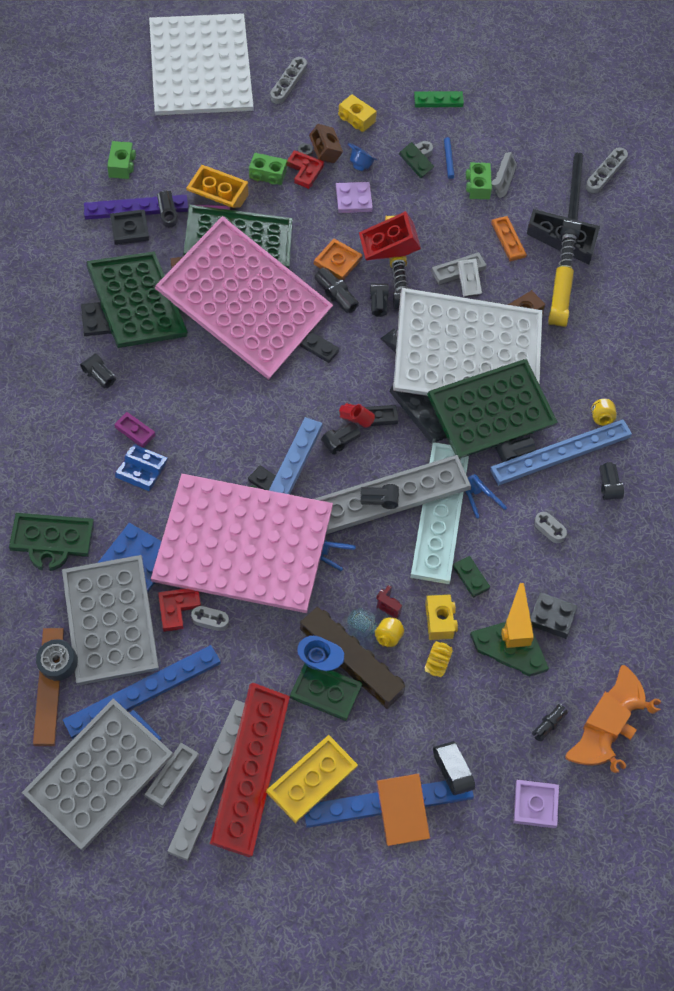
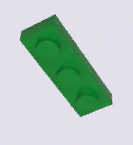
[414,91,464,107]

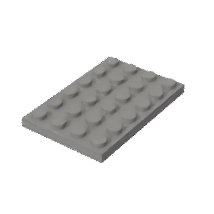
[62,555,159,685]
[22,699,174,851]

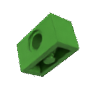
[107,141,136,179]

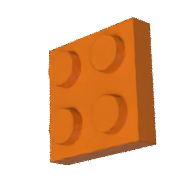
[314,239,362,280]

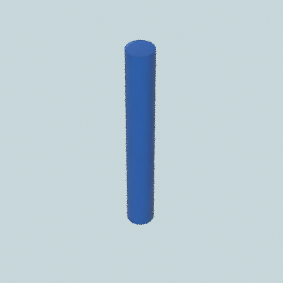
[444,137,455,179]

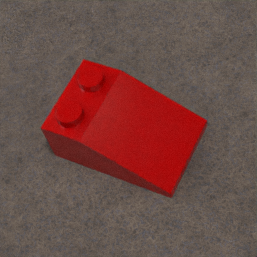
[359,211,421,261]

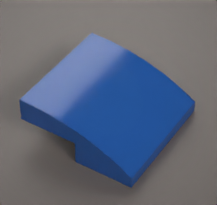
[115,444,168,491]

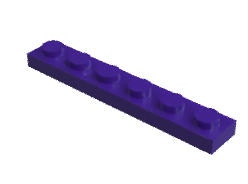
[84,195,188,220]

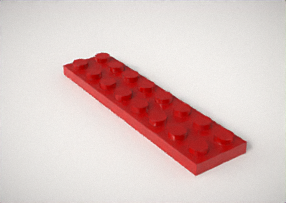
[210,683,290,857]

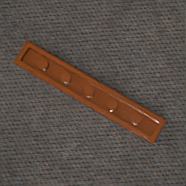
[33,628,64,746]

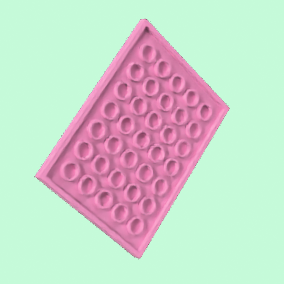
[155,216,333,380]
[151,474,333,613]

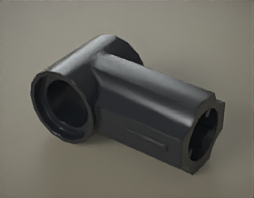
[157,190,177,227]
[370,283,389,317]
[80,353,116,388]
[321,422,361,455]
[496,437,536,462]
[599,462,624,500]
[360,484,399,509]

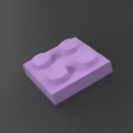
[336,182,372,213]
[513,780,559,828]

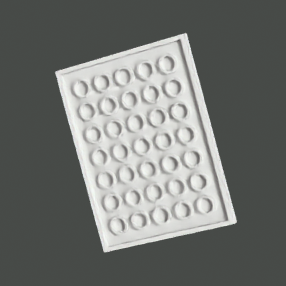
[149,14,253,115]
[393,288,542,396]

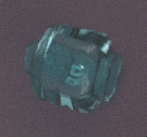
[346,608,378,637]

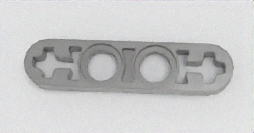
[270,57,307,104]
[586,148,628,194]

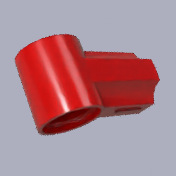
[339,403,375,428]

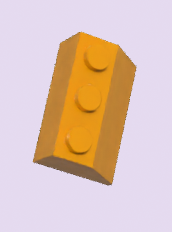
[186,165,248,208]

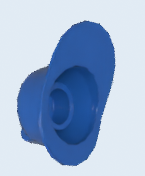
[348,143,377,171]
[298,636,344,671]

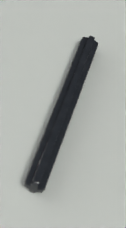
[568,152,583,220]

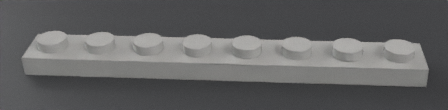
[167,700,245,861]

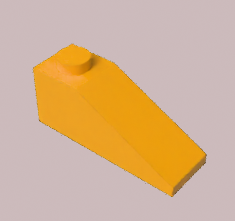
[501,583,534,648]

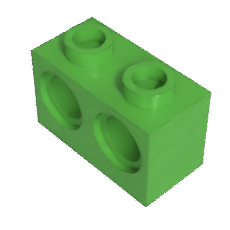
[249,153,287,185]
[466,162,492,199]

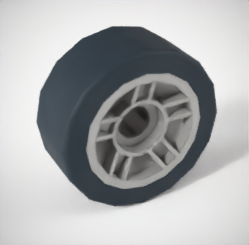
[36,639,78,681]

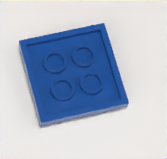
[98,523,162,592]

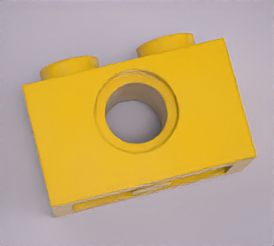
[338,94,377,132]
[425,595,458,640]

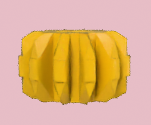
[425,641,453,677]

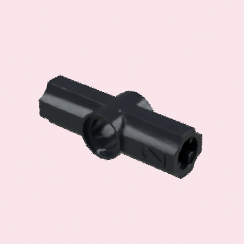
[315,268,359,313]

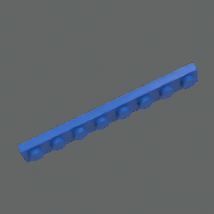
[63,645,221,739]
[304,781,474,828]

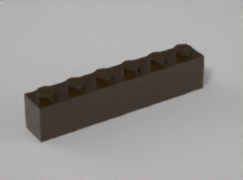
[300,606,405,709]

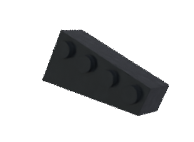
[526,209,600,265]

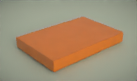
[376,773,430,846]

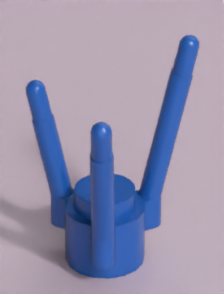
[465,474,507,519]
[320,541,356,571]

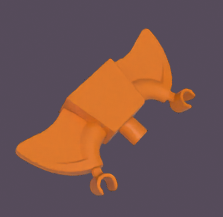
[565,665,661,773]

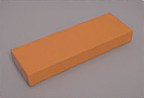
[491,216,527,261]

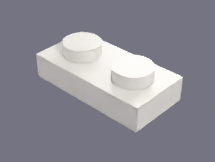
[458,259,482,297]

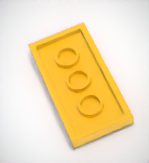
[266,735,358,824]

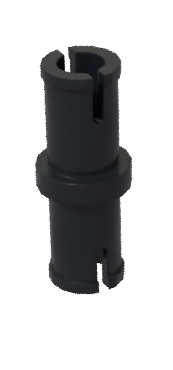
[532,704,568,742]

